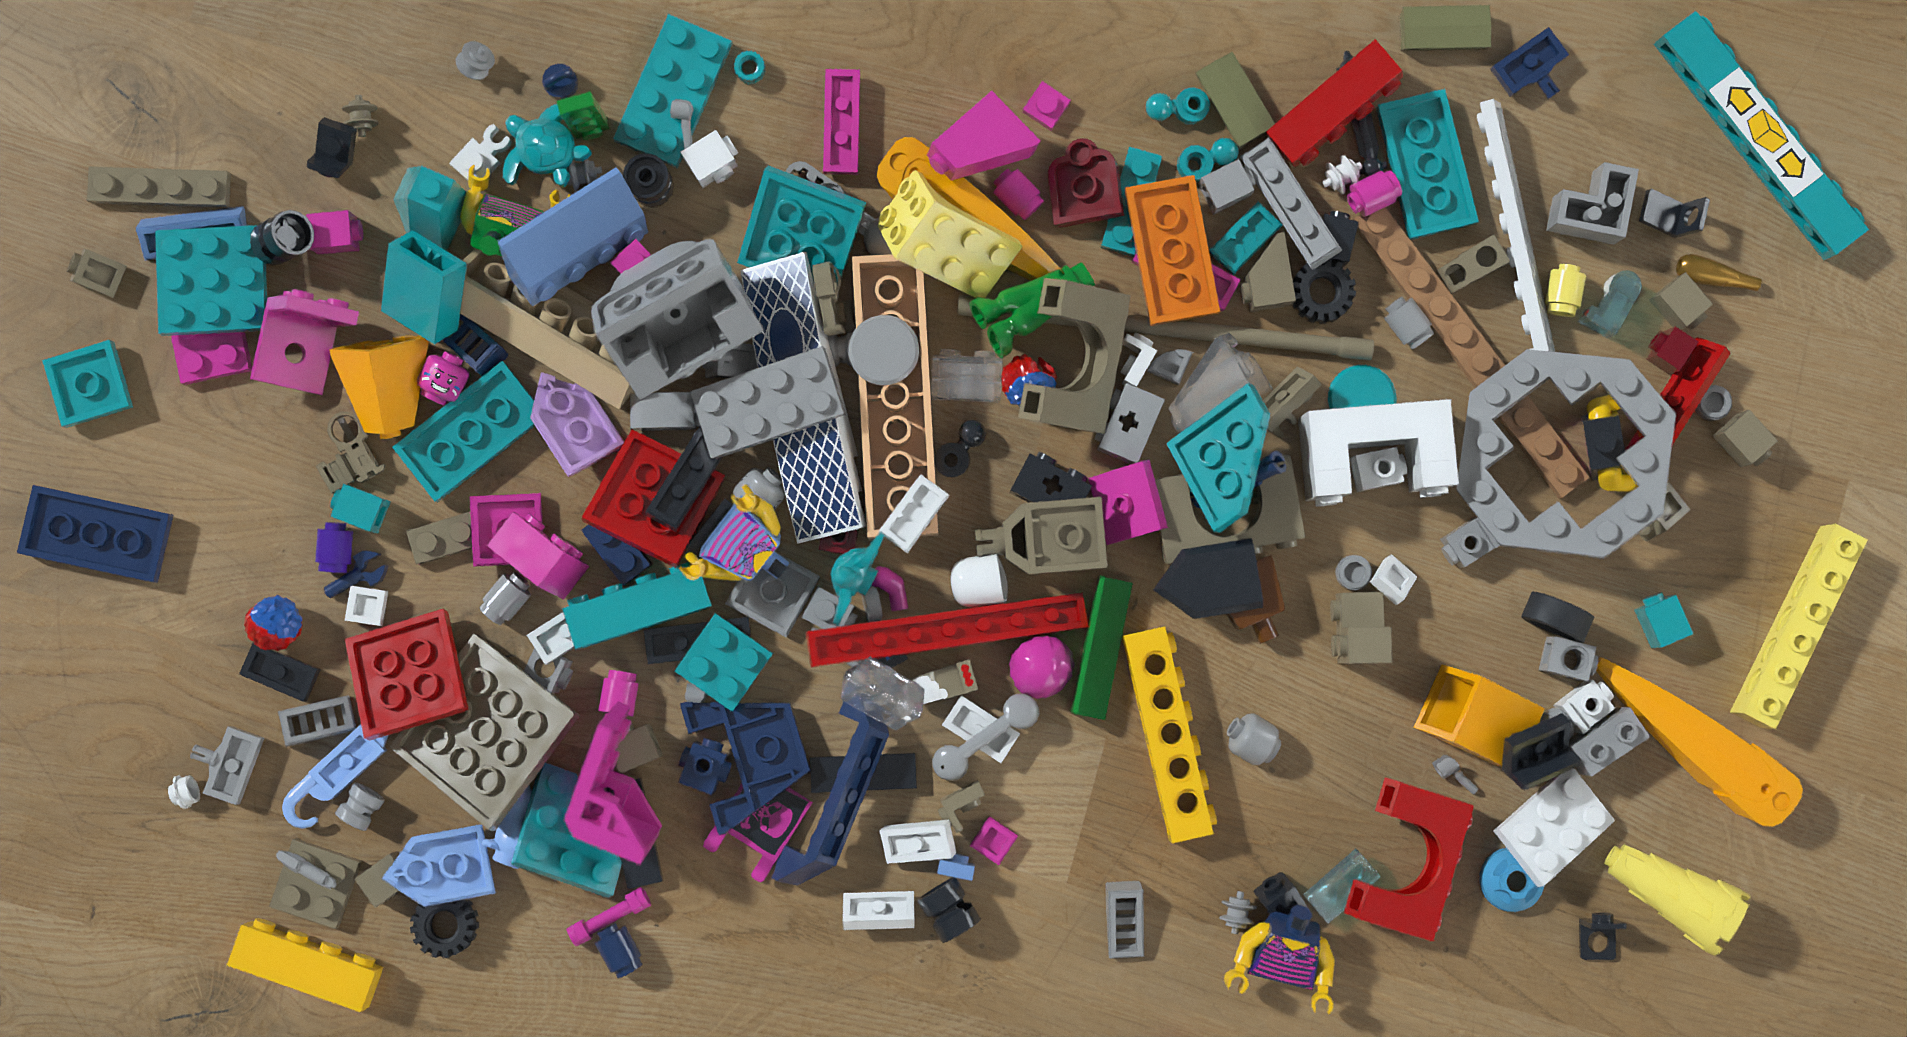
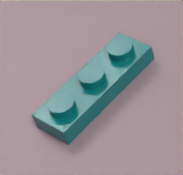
[1101,147,1162,257]

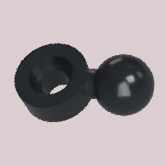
[934,420,986,477]

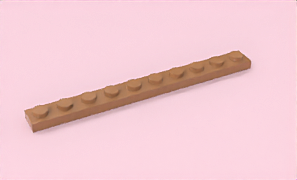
[1353,207,1590,499]

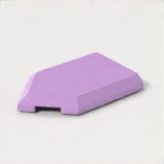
[530,372,624,477]

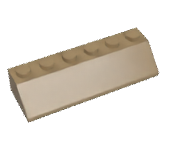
[460,248,634,409]

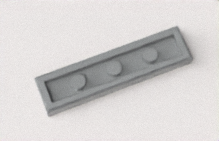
[1240,138,1342,270]

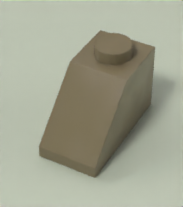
[1240,232,1296,312]

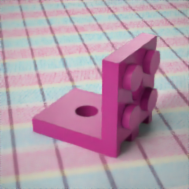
[250,290,359,395]

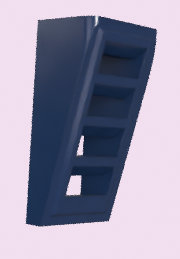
[442,314,509,376]

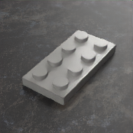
[690,346,846,459]

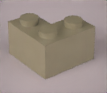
[1330,592,1392,663]

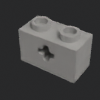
[1094,383,1165,465]
[1569,707,1650,776]

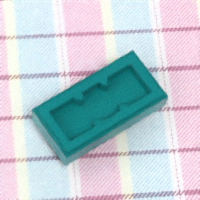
[1209,201,1282,275]

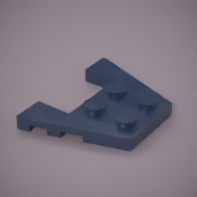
[680,702,811,836]

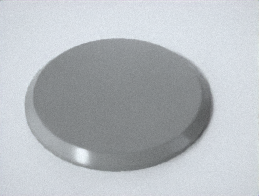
[849,315,919,385]

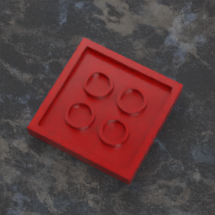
[582,429,725,568]
[345,608,469,741]

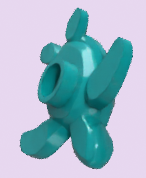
[503,104,592,187]
[831,532,886,626]

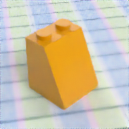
[1414,664,1545,767]

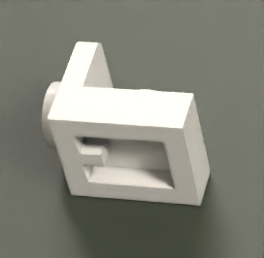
[1120,333,1157,387]

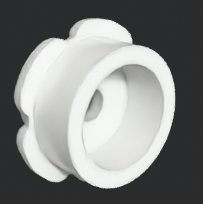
[168,775,200,809]

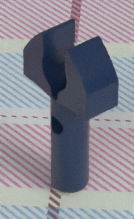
[324,551,388,598]

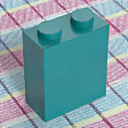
[381,230,467,345]

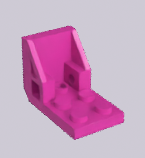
[564,701,662,864]

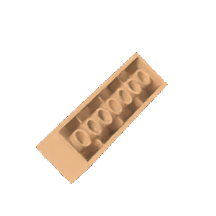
[852,254,938,539]

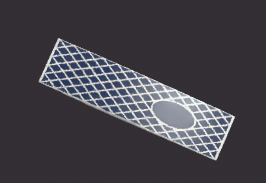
[740,252,866,544]

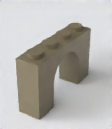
[1018,278,1131,434]
[1155,455,1306,564]

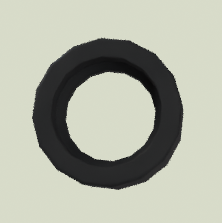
[1521,591,1594,643]

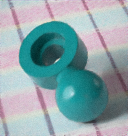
[1146,87,1210,124]
[1177,138,1239,182]

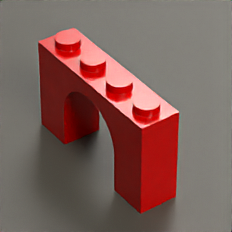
[1344,777,1474,942]

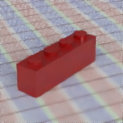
[1266,39,1403,168]

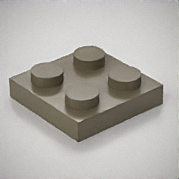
[269,838,362,929]

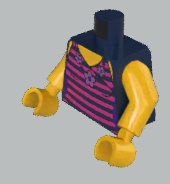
[1224,905,1335,1014]

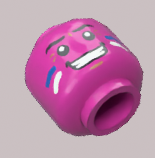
[417,351,469,405]

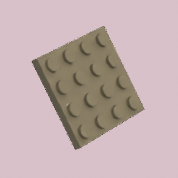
[390,634,580,831]

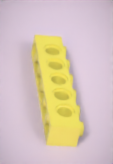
[1730,524,1868,729]

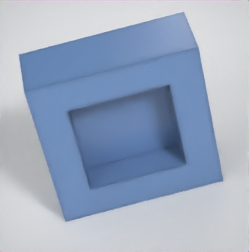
[937,853,975,881]

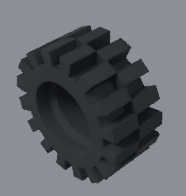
[1292,259,1356,324]
[410,899,479,958]

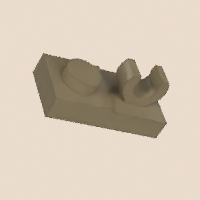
[1263,366,1322,438]

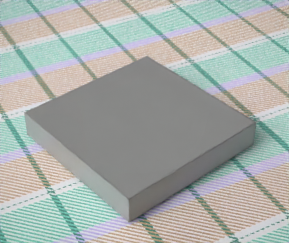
[725,551,820,638]

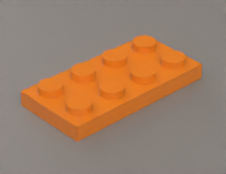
[1125,175,1220,326]

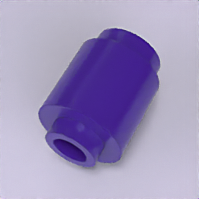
[315,522,353,573]

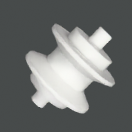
[1323,155,1362,194]

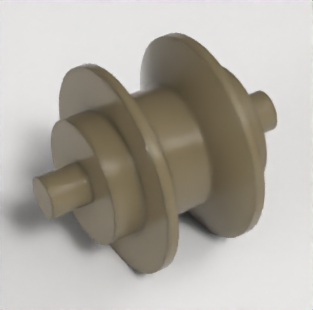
[342,95,379,137]

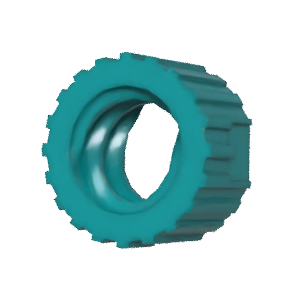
[734,51,766,85]

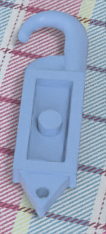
[282,725,388,829]

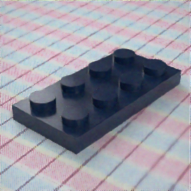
[17,485,174,583]

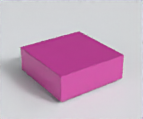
[970,816,1018,865]

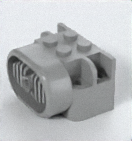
[591,239,764,400]

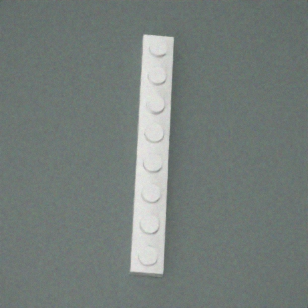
[1477,99,1555,352]

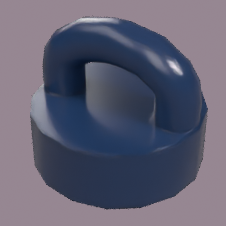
[542,63,578,100]

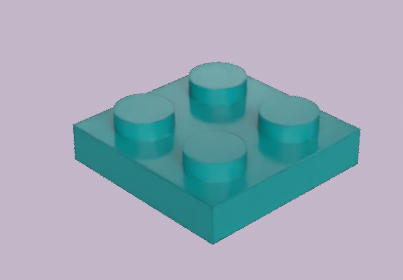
[42,340,133,428]
[675,613,774,711]

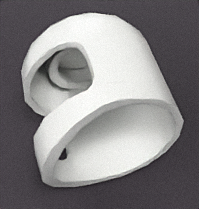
[950,554,1008,607]

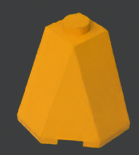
[329,335,429,439]

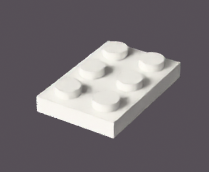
[1494,769,1615,887]

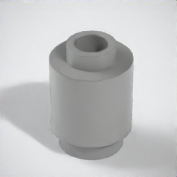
[1384,296,1434,349]
[479,572,531,625]

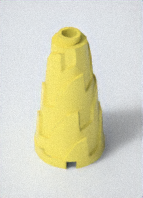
[1604,844,1750,956]

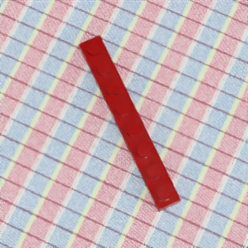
[806,592,1088,668]

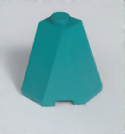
[393,166,466,251]

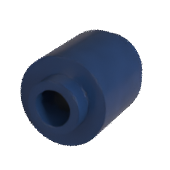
[594,923,643,979]

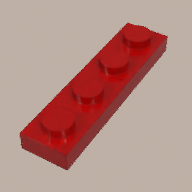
[1625,337,1731,451]

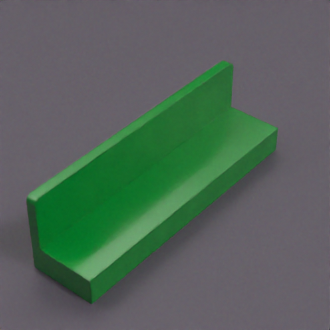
[1070,575,1133,720]

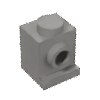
[1440,516,1500,568]

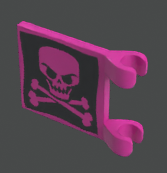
[703,784,813,882]

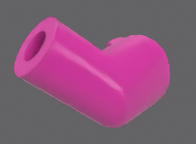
[871,566,909,612]

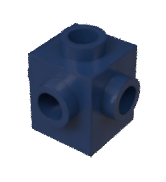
[678,738,732,795]

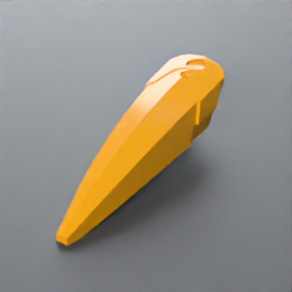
[877,137,1061,281]
[1596,657,1803,827]

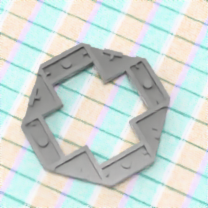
[1456,349,1676,559]

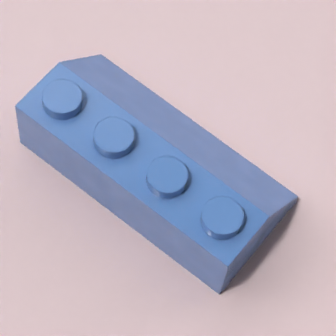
[498,167,648,307]

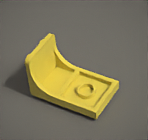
[878,170,1023,298]

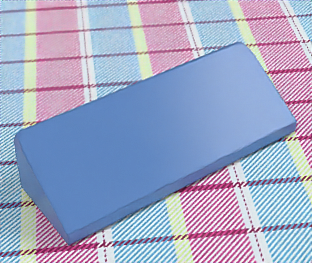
[136,206,247,260]

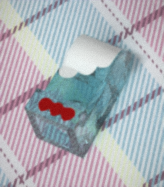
[1578,270,1642,339]

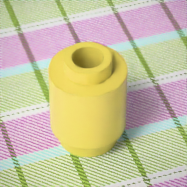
[1545,264,1586,317]

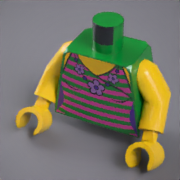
[460,165,570,256]

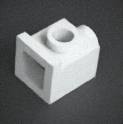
[1553,680,1615,734]

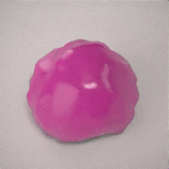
[1009,636,1075,699]

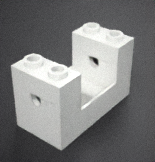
[1298,399,1459,506]

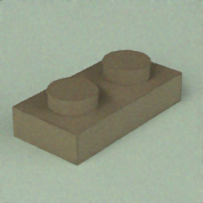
[406,512,472,565]

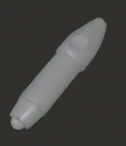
[276,850,337,889]

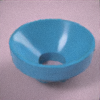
[1479,848,1544,912]

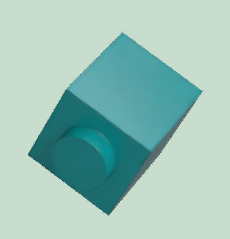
[330,484,391,533]
[1634,592,1694,648]

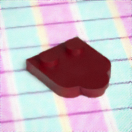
[1048,138,1124,229]

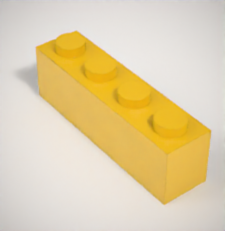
[227,918,384,1012]

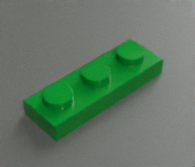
[556,91,610,140]

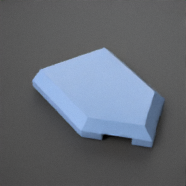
[382,824,496,907]

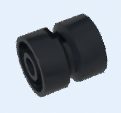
[623,153,674,208]
[250,210,314,265]
[917,877,981,943]

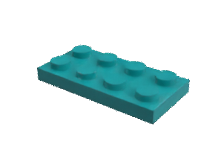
[613,14,733,169]
[1376,89,1479,240]
[392,361,535,503]

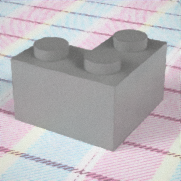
[1546,162,1639,245]

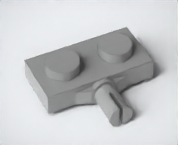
[190,726,264,805]

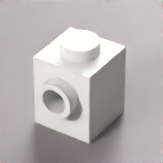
[681,130,738,188]
[1350,447,1407,492]

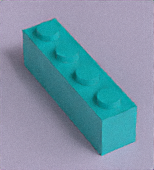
[562,562,711,651]

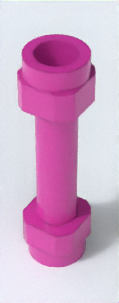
[567,887,651,947]

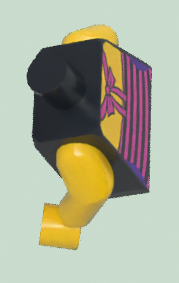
[1581,395,1638,492]

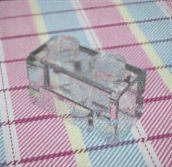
[931,349,1003,403]
[841,657,925,731]

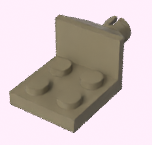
[975,497,1107,574]

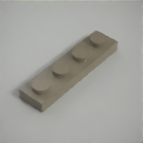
[87,167,231,208]

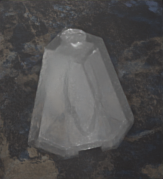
[1169,333,1273,433]

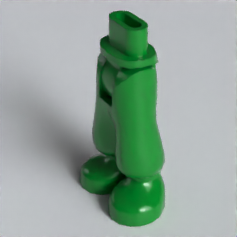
[969,262,1095,358]

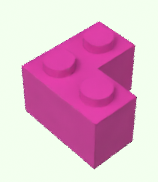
[487,512,590,600]

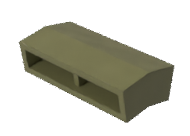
[1400,5,1491,51]
[1196,52,1275,149]

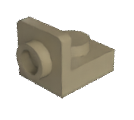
[67,249,127,298]
[1639,482,1690,541]
[938,780,985,833]

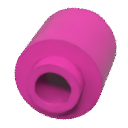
[993,169,1044,220]
[1347,170,1402,217]
[598,670,639,717]

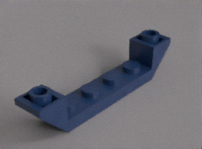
[772,681,889,886]

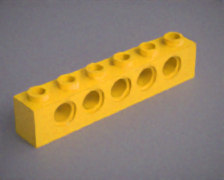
[1122,626,1217,844]

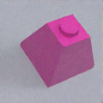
[927,91,1040,181]

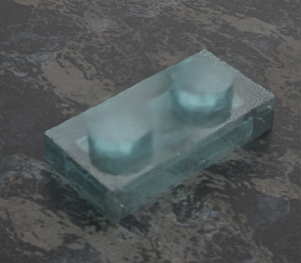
[1303,848,1381,924]

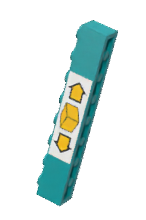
[1653,11,1869,260]

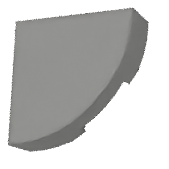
[1147,349,1193,385]

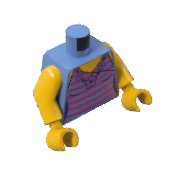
[679,484,789,581]

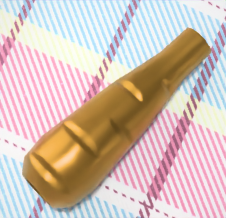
[1676,254,1762,291]

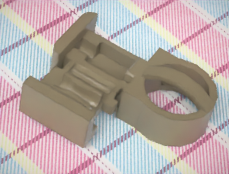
[813,261,856,336]
[316,411,386,494]

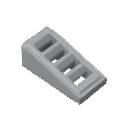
[278,695,356,747]
[1105,881,1144,958]

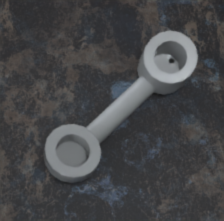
[932,694,1039,781]

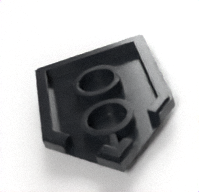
[1153,538,1264,619]

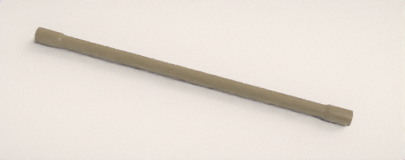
[957,294,1374,360]

